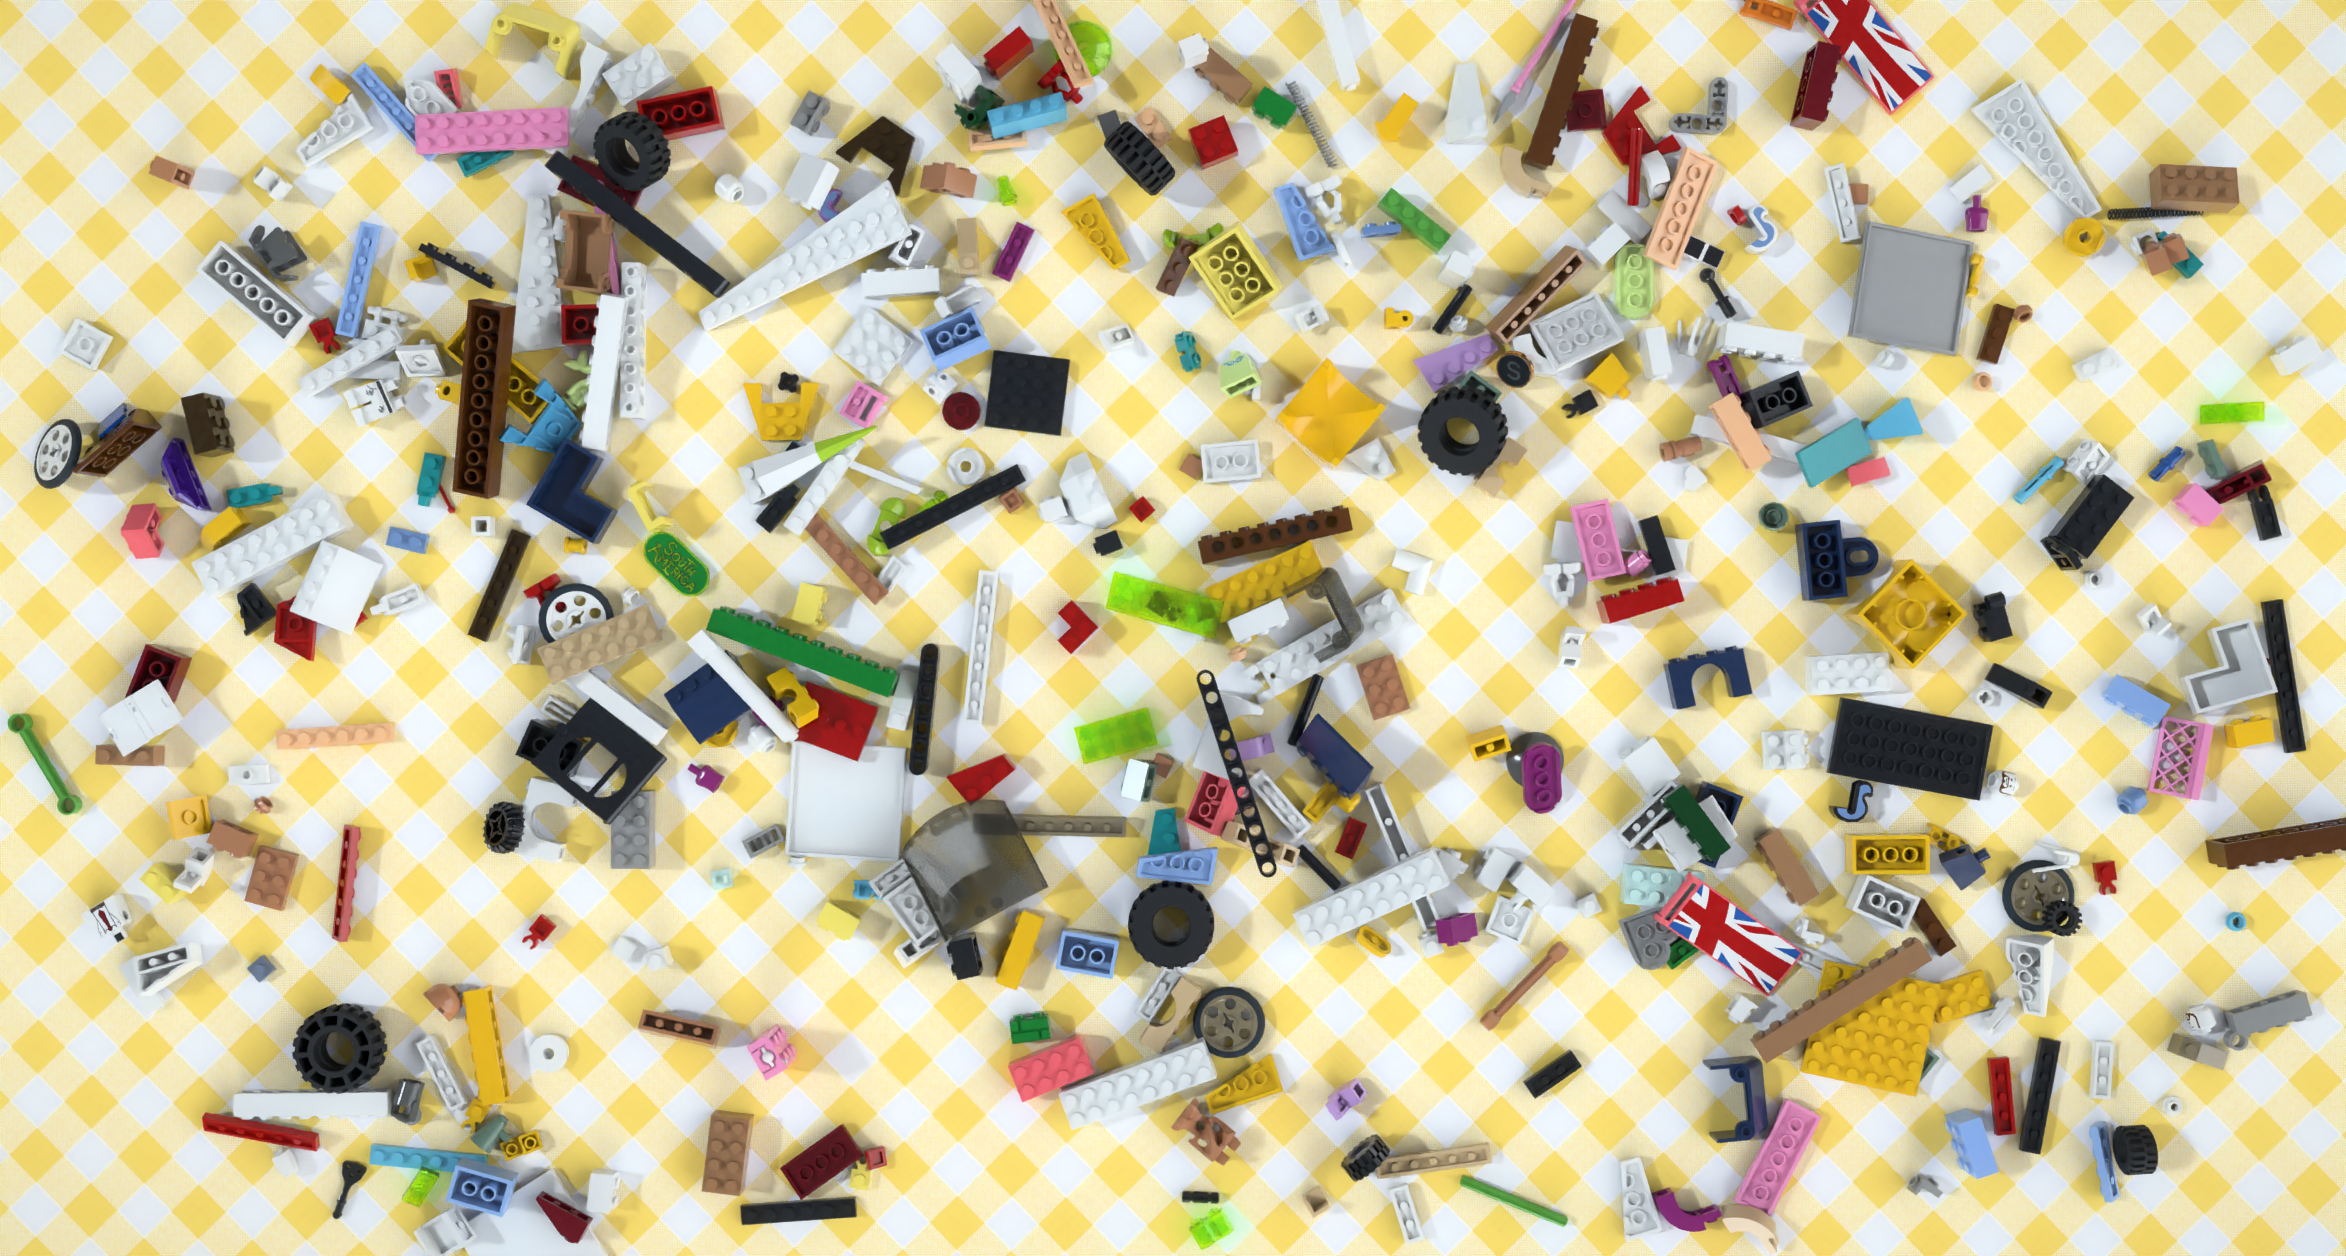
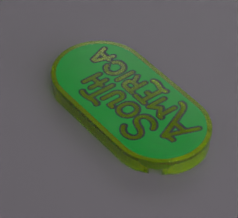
[643,532,710,596]

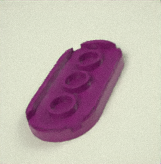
[1521,742,1562,814]

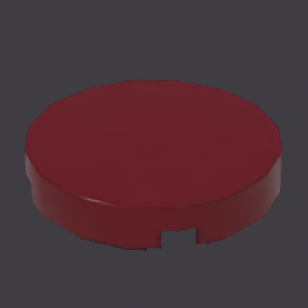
[942,392,981,431]

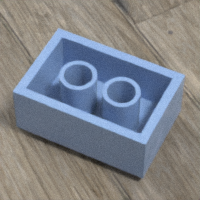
[920,307,991,371]
[1055,927,1120,979]
[1945,1108,1999,1179]
[446,1157,519,1217]

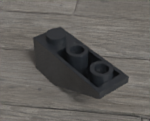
[1984,663,2053,709]

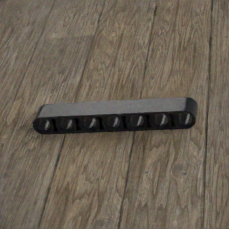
[909,643,940,775]

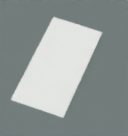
[1597,190,1652,245]

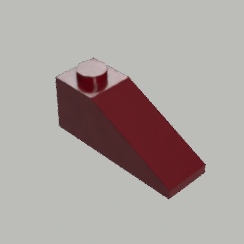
[2205,459,2272,504]
[536,1191,593,1244]

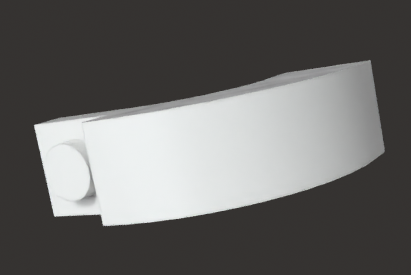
[1509,333,1572,377]

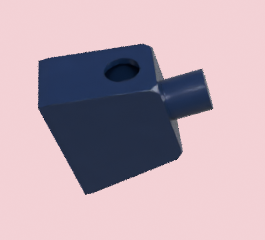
[1938,844,1991,891]

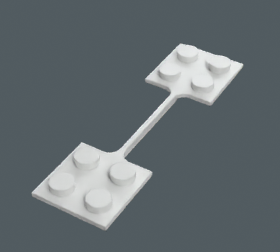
[1550,520,1689,578]

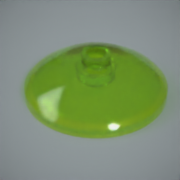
[1054,21,1112,77]

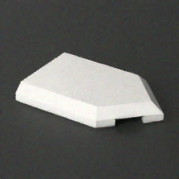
[404,79,459,117]

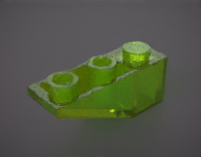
[2200,401,2265,424]

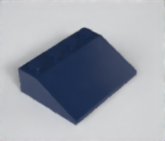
[664,650,751,745]
[1296,713,1374,800]

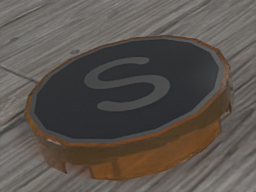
[1496,351,1534,388]

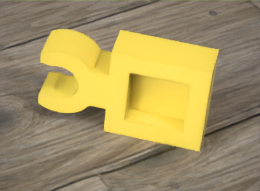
[849,1159,872,1190]

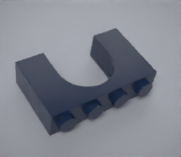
[1663,645,1753,710]

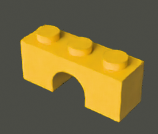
[766,667,819,728]

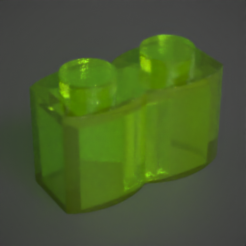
[1189,1207,1234,1250]

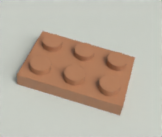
[1356,654,1411,720]
[244,845,299,911]

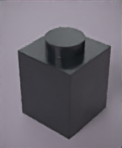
[1093,530,1123,557]

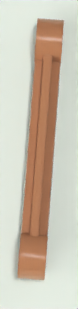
[1480,941,1569,1031]

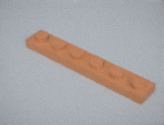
[805,513,890,605]

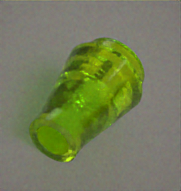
[997,176,1017,206]

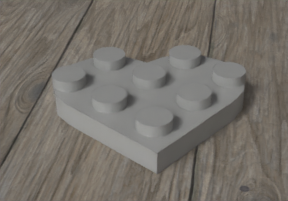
[1618,907,1679,970]

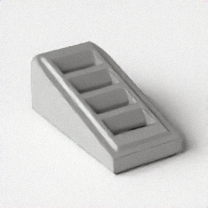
[742,824,786,859]

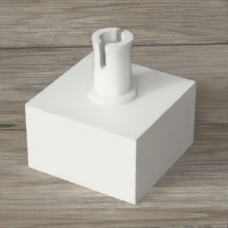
[1506,862,1557,912]

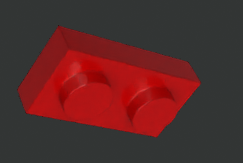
[1334,816,1367,860]

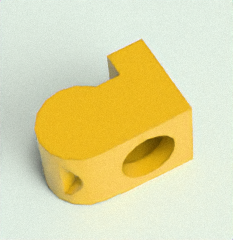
[1384,307,1414,329]

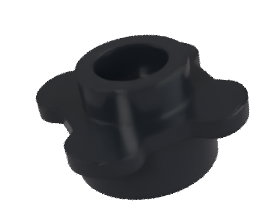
[778,372,799,393]

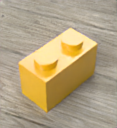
[2224,715,2275,748]
[1466,725,1511,762]

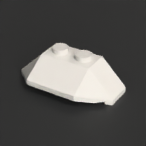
[1059,452,1118,529]

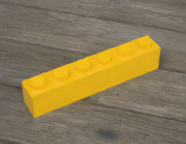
[462,985,511,1106]

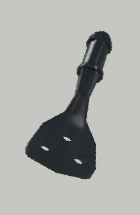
[332,1160,367,1219]

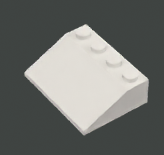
[289,540,383,635]

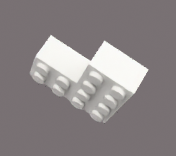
[2180,617,2278,715]

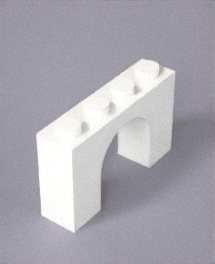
[514,776,578,864]

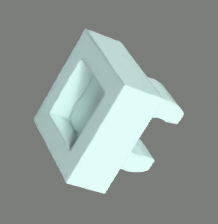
[710,867,734,891]

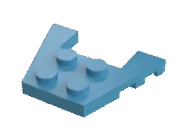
[499,378,582,454]

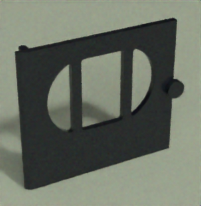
[531,697,667,825]

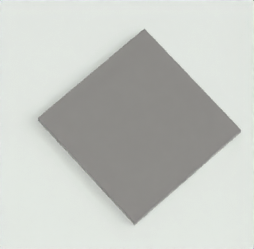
[1848,221,1974,357]

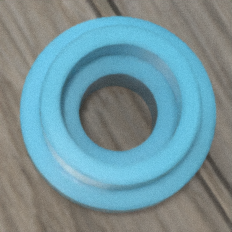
[2225,912,2246,931]

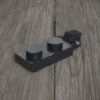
[755,484,801,533]

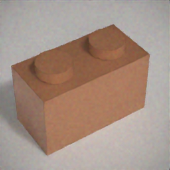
[149,156,195,190]
[206,820,259,859]

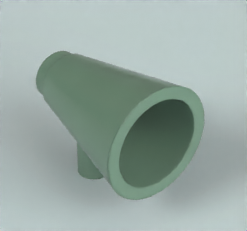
[470,1113,511,1153]

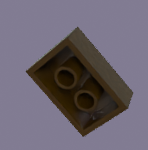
[181,392,235,458]

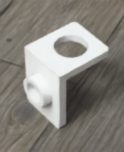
[2129,229,2158,255]

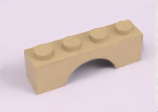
[1221,821,1300,868]
[1139,974,1202,1054]

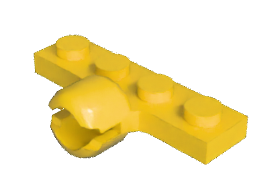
[1302,781,1361,824]

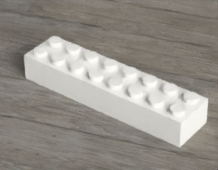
[191,492,355,597]
[1293,846,1450,949]
[1058,1037,1217,1130]

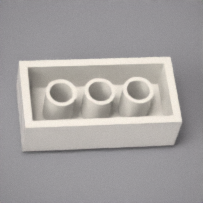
[934,43,984,107]
[1714,322,1805,364]
[1804,652,1891,695]

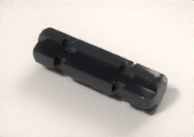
[1182,1191,1219,1204]

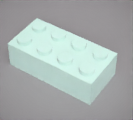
[1619,862,1705,909]

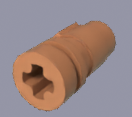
[1659,436,1702,462]

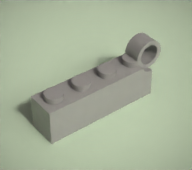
[2223,990,2313,1051]

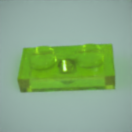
[402,1166,440,1207]

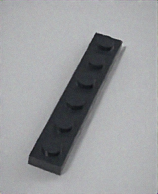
[2019,1037,2061,1155]
[740,1196,857,1225]

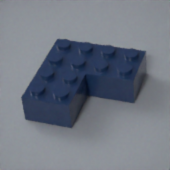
[526,438,618,544]

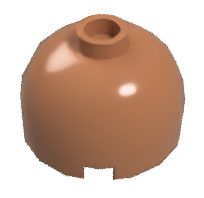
[423,984,462,1022]

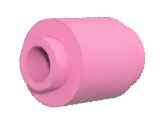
[1624,549,1652,577]

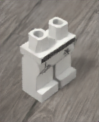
[343,378,407,427]

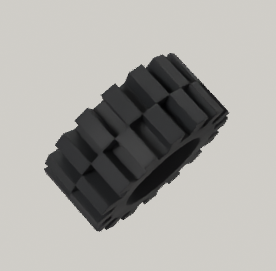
[2042,900,2083,937]

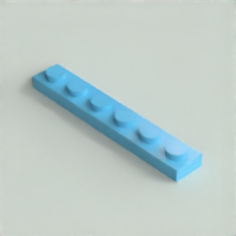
[369,1143,488,1172]

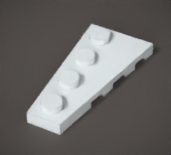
[295,94,374,167]

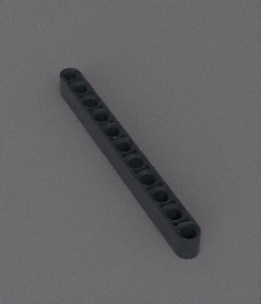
[544,150,730,298]
[1196,669,1277,878]

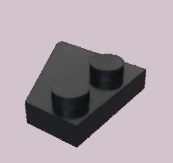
[2040,536,2083,571]
[237,583,276,636]

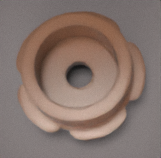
[2013,305,2033,323]
[254,796,273,814]

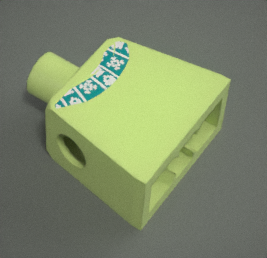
[1220,350,1262,398]

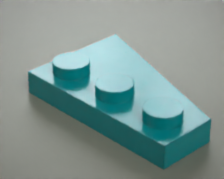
[1148,807,1181,855]

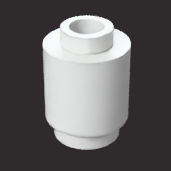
[552,212,566,243]
[271,1147,299,1178]

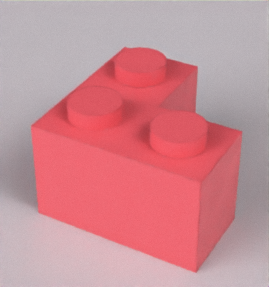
[121,503,164,559]

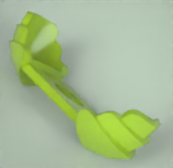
[1162,223,1223,250]
[867,497,906,556]

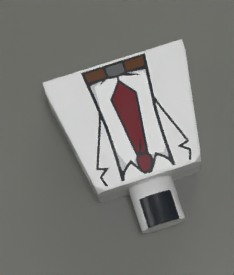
[81,893,132,943]

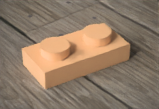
[1134,106,1172,149]

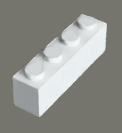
[1436,250,1476,290]
[861,265,942,299]
[1616,781,1677,850]

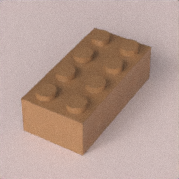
[2149,164,2239,213]
[702,1110,754,1196]

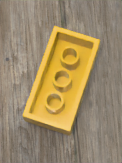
[1845,833,1930,874]

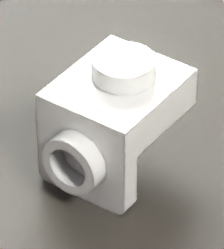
[1294,303,1329,333]
[2136,602,2171,637]
[1794,916,1825,945]

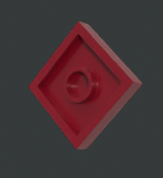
[1566,89,1607,132]

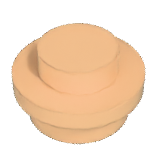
[1972,372,1992,391]
[1228,645,1247,662]

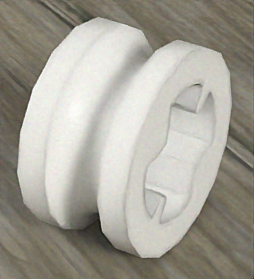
[1973,689,1994,706]

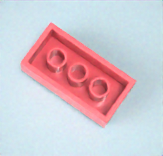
[1008,1034,1095,1102]

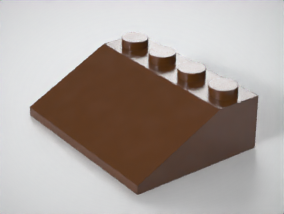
[73,408,163,477]

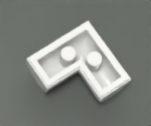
[1391,548,1433,596]

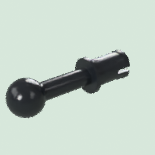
[1699,268,1737,319]

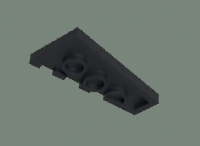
[418,242,496,289]

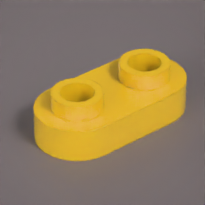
[1355,926,1392,958]

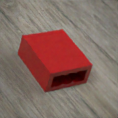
[983,26,1034,80]

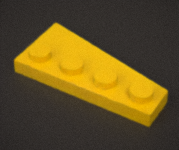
[1061,193,1131,271]
[1205,1054,1284,1115]

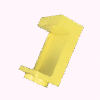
[626,480,674,533]

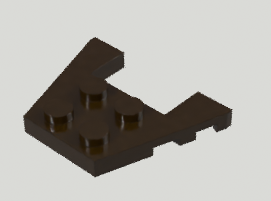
[835,116,915,197]

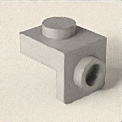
[1907,1173,1943,1199]

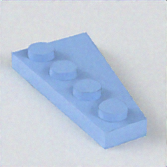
[1274,182,1336,262]
[1136,847,1218,885]

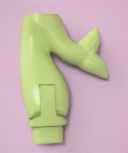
[562,349,592,411]

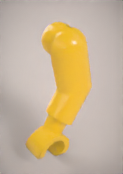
[1966,253,1985,297]

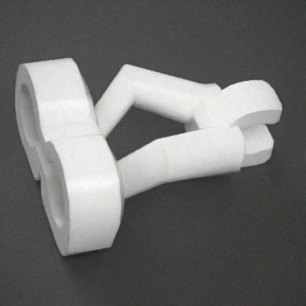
[1304,175,1343,224]
[1543,561,1581,607]

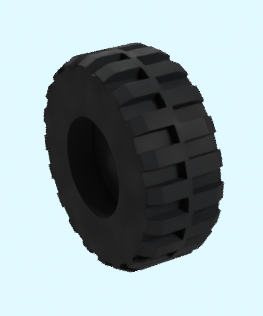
[1418,386,1508,476]
[1128,880,1214,969]
[292,1003,387,1094]

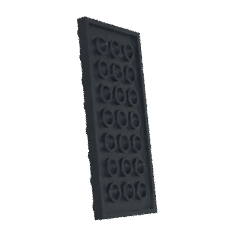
[1826,697,1993,801]

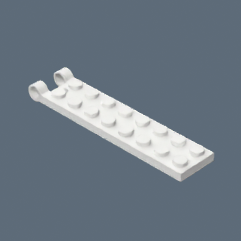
[1242,588,1409,705]

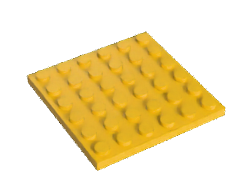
[1800,959,1941,1097]

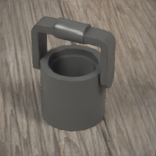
[391,1078,425,1123]

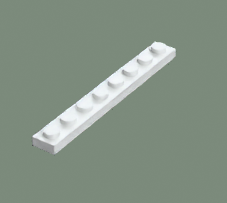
[962,570,999,725]

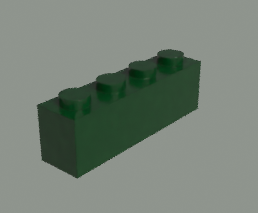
[1661,784,1731,862]

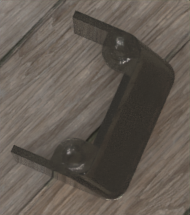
[1281,567,1364,663]

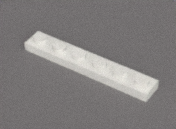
[297,324,406,398]
[783,431,867,536]

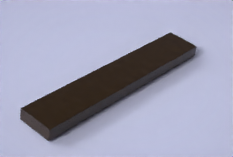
[467,529,532,642]

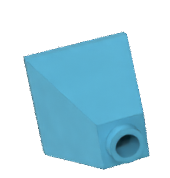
[1864,397,1923,440]

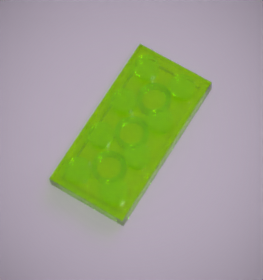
[1074,707,1158,764]

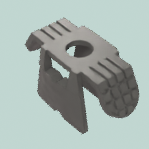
[248,225,307,282]

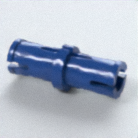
[2148,446,2186,482]

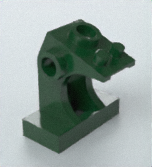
[954,85,1005,131]

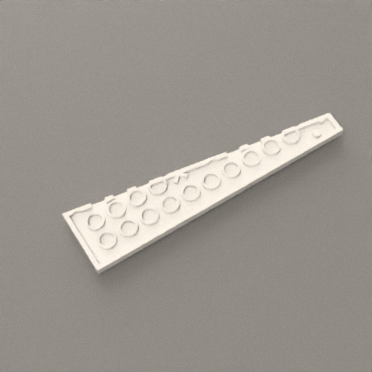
[698,180,912,331]

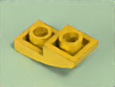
[309,64,351,105]
[499,1129,543,1161]

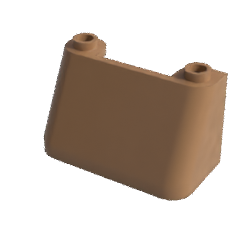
[556,209,614,293]

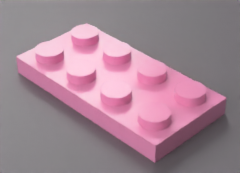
[1569,499,1626,582]

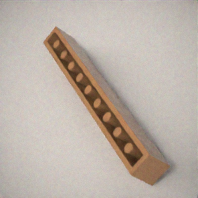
[1750,937,1932,1063]

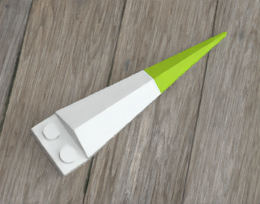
[737,425,878,504]

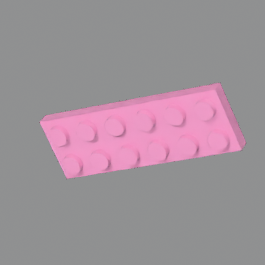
[1733,1098,1822,1217]

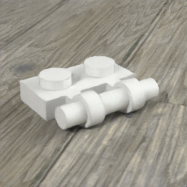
[362,306,408,346]

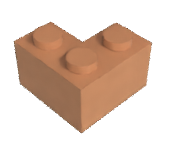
[920,162,977,198]
[2141,233,2190,276]

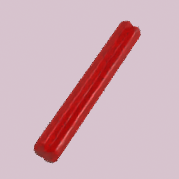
[1627,128,1643,206]

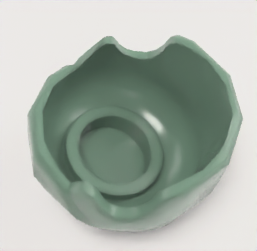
[1758,502,1789,531]

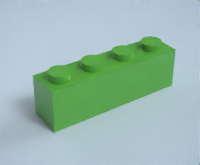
[1377,187,1451,255]

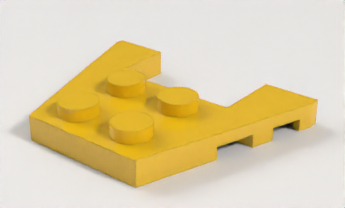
[743,382,819,441]

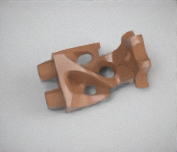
[1171,1098,1241,1166]

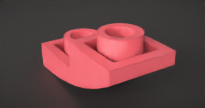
[1846,457,1891,487]

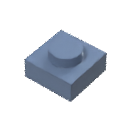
[247,955,276,983]

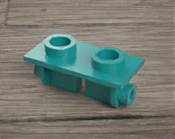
[1174,331,1201,372]

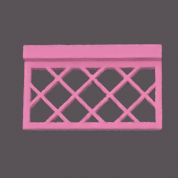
[2147,716,2214,801]

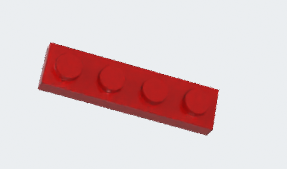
[1987,1056,2016,1136]

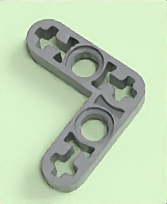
[1669,77,1728,135]

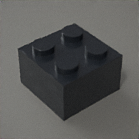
[947,932,983,980]

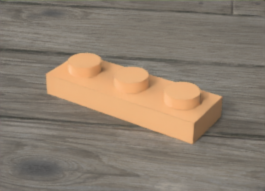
[968,129,1027,152]

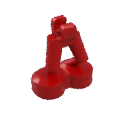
[1037,59,1083,104]
[523,573,566,621]

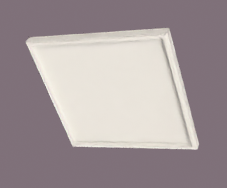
[785,740,907,862]
[464,1168,608,1256]

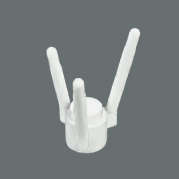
[1676,316,1711,357]
[2032,840,2080,873]

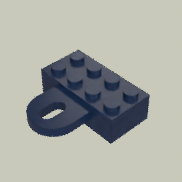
[1795,520,1878,601]

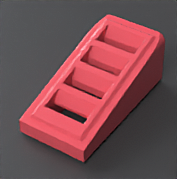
[434,68,462,108]

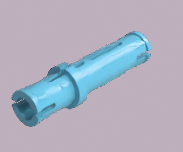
[2013,456,2065,505]

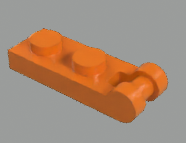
[1739,0,1798,31]

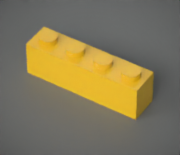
[994,908,1046,991]

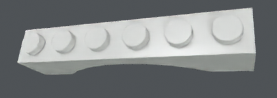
[541,42,613,155]

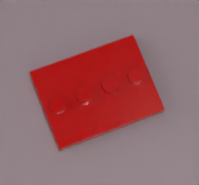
[791,681,879,762]

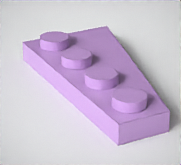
[1413,334,1499,392]

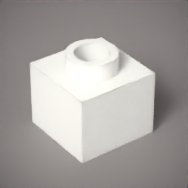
[471,516,496,536]

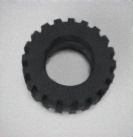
[593,111,671,191]
[1104,121,1176,196]

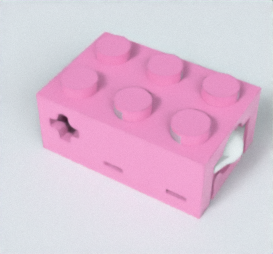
[746,1024,797,1081]

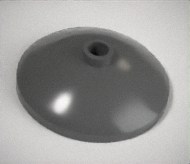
[1506,732,1564,786]

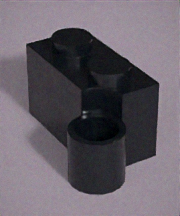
[1973,591,2013,642]

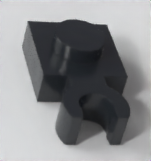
[1561,389,1598,419]

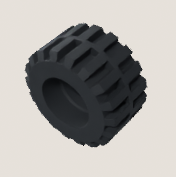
[2113,1125,2158,1175]

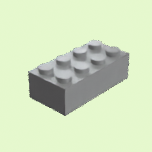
[611,790,655,869]

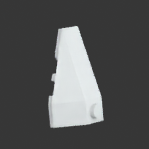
[1444,62,1488,144]
[2006,934,2054,1017]

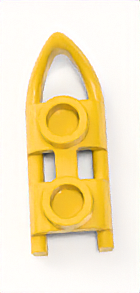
[1927,822,1969,851]

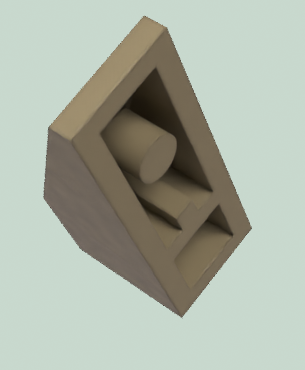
[2167,1033,2229,1070]

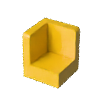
[404,254,438,282]

